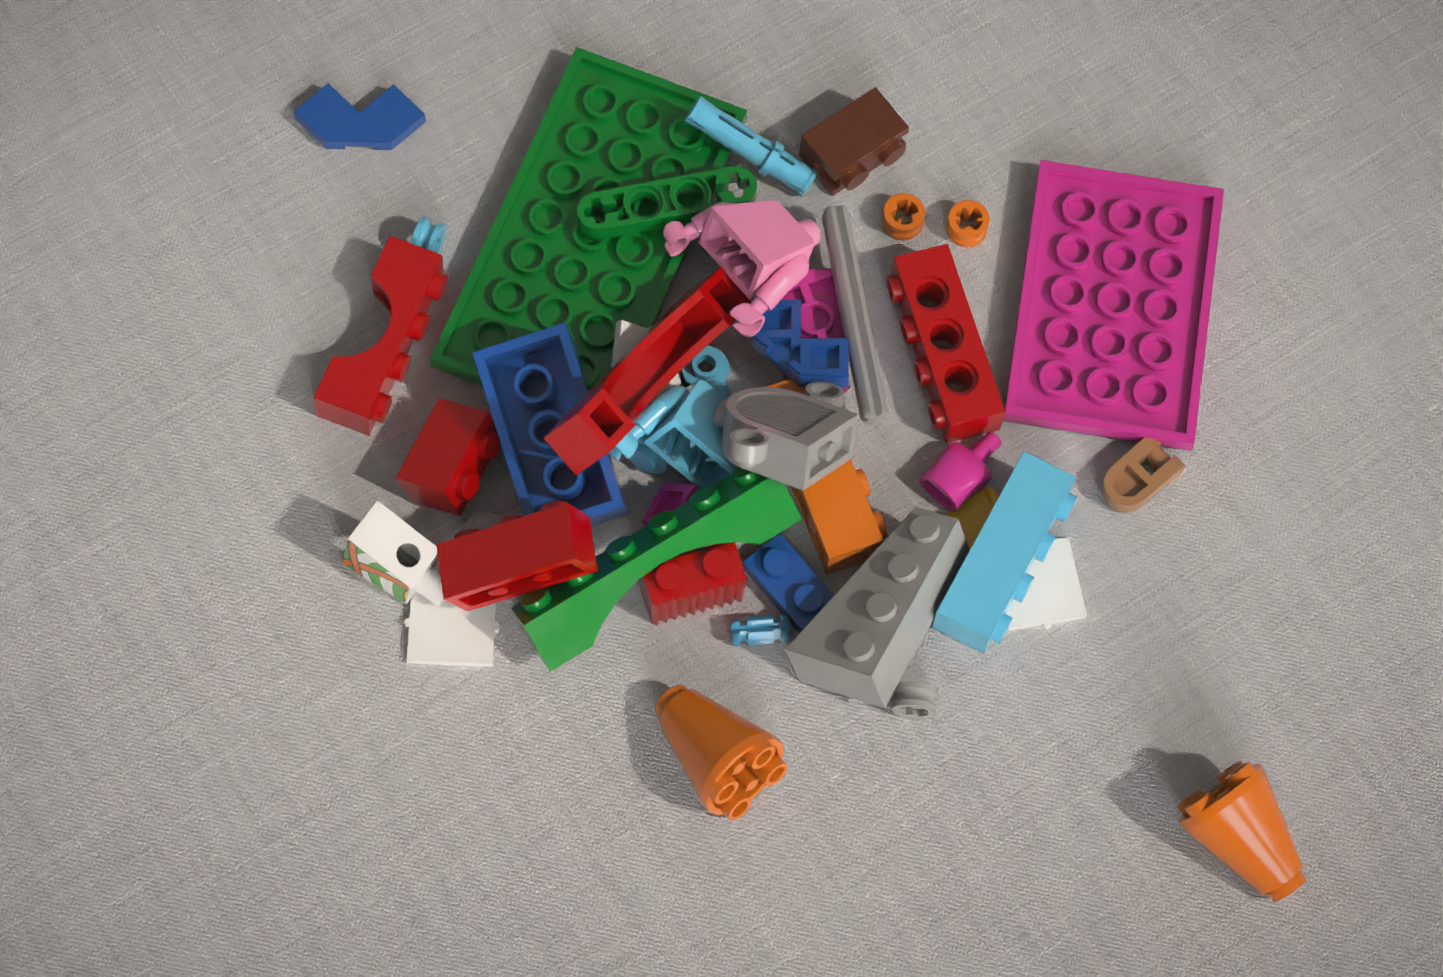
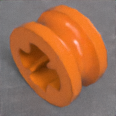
[882,193,925,241]
[946,200,990,248]

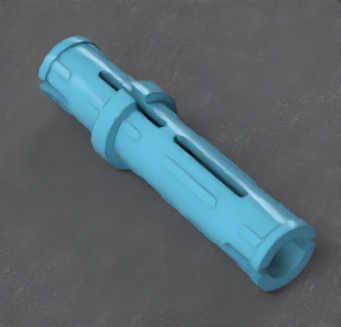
[684,96,818,196]

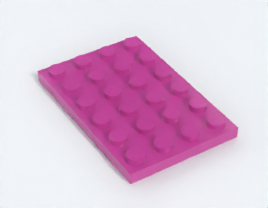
[1003,160,1224,451]

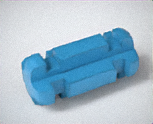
[730,614,790,646]

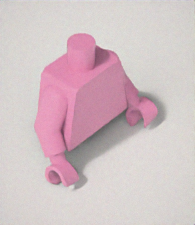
[663,200,820,337]

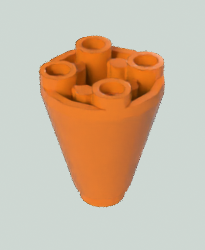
[655,684,788,820]
[1177,760,1306,902]

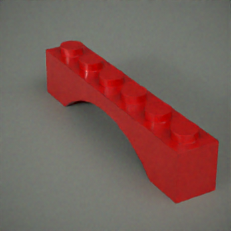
[544,267,751,475]

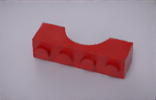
[313,236,448,436]

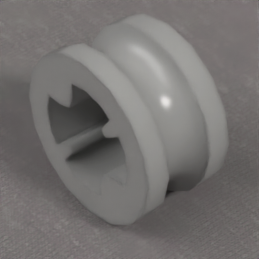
[892,681,938,719]

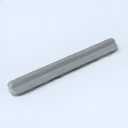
[822,205,888,424]

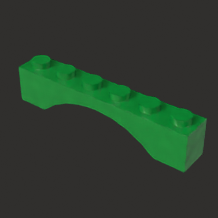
[511,466,802,672]

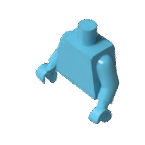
[610,380,737,489]

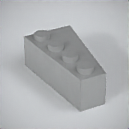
[785,507,970,708]

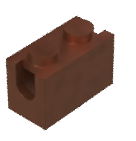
[799,87,909,196]

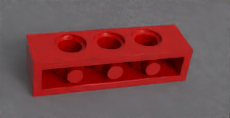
[886,244,1005,444]

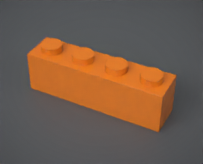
[766,379,888,575]

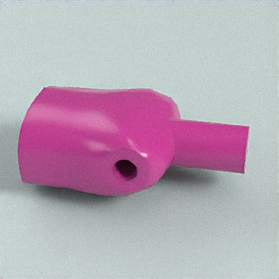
[919,431,1002,512]

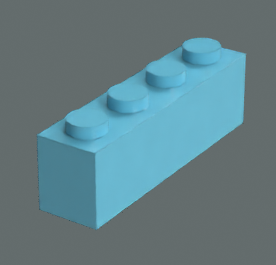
[932,451,1077,654]

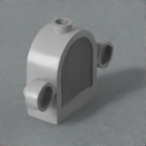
[715,381,859,491]

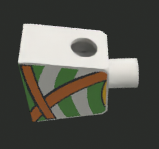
[342,501,444,607]

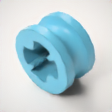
[410,216,447,254]

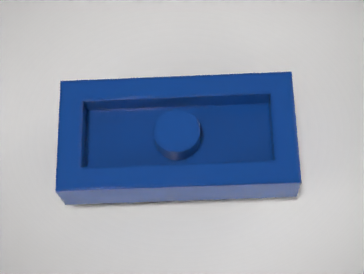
[743,533,834,634]

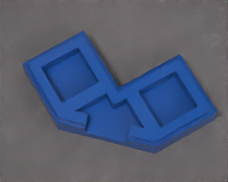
[294,83,426,150]
[753,300,849,387]

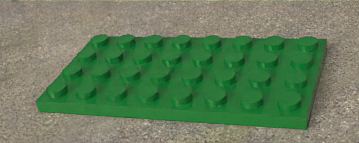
[430,47,747,391]

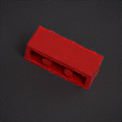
[436,501,598,612]

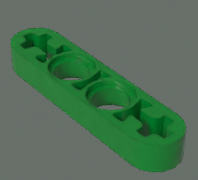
[577,166,757,240]

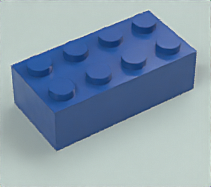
[472,323,629,526]

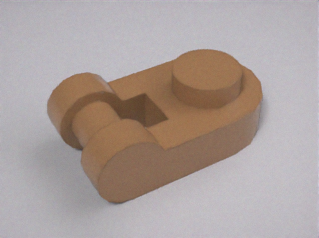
[1101,437,1186,513]

